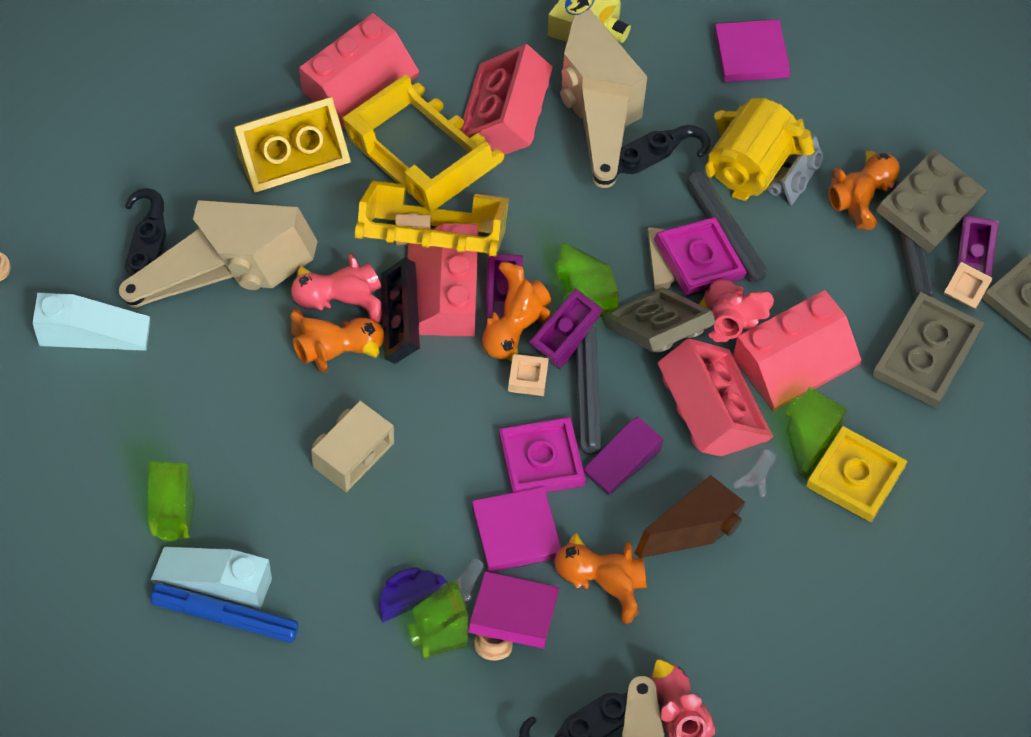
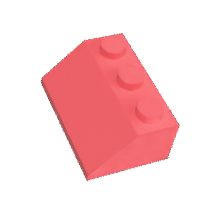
[299,13,419,130]
[460,44,553,154]
[408,224,478,337]
[733,290,862,412]
[657,338,773,456]

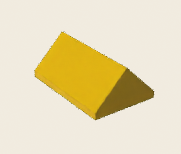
[234,97,351,193]

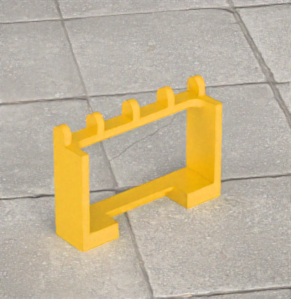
[343,74,505,213]
[355,180,509,257]

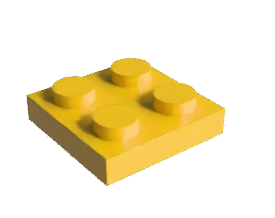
[806,426,908,523]

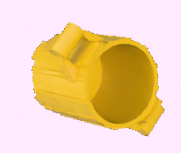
[705,98,815,201]

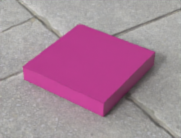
[714,19,790,82]
[654,217,747,296]
[499,417,586,493]
[472,487,561,572]
[468,572,559,649]

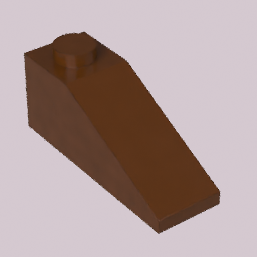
[634,475,745,558]

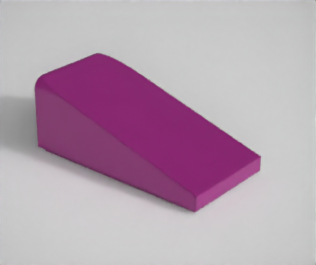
[956,215,999,287]
[486,254,523,323]
[529,288,603,370]
[583,416,663,495]

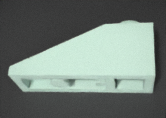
[32,293,151,351]
[151,547,272,610]

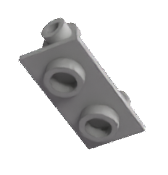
[768,134,823,206]

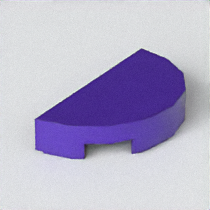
[379,567,451,623]

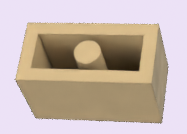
[311,401,394,493]

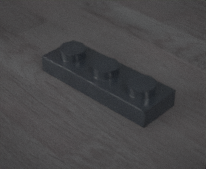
[381,257,420,364]

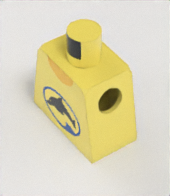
[547,0,631,43]

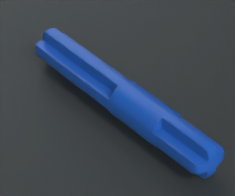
[151,583,299,643]

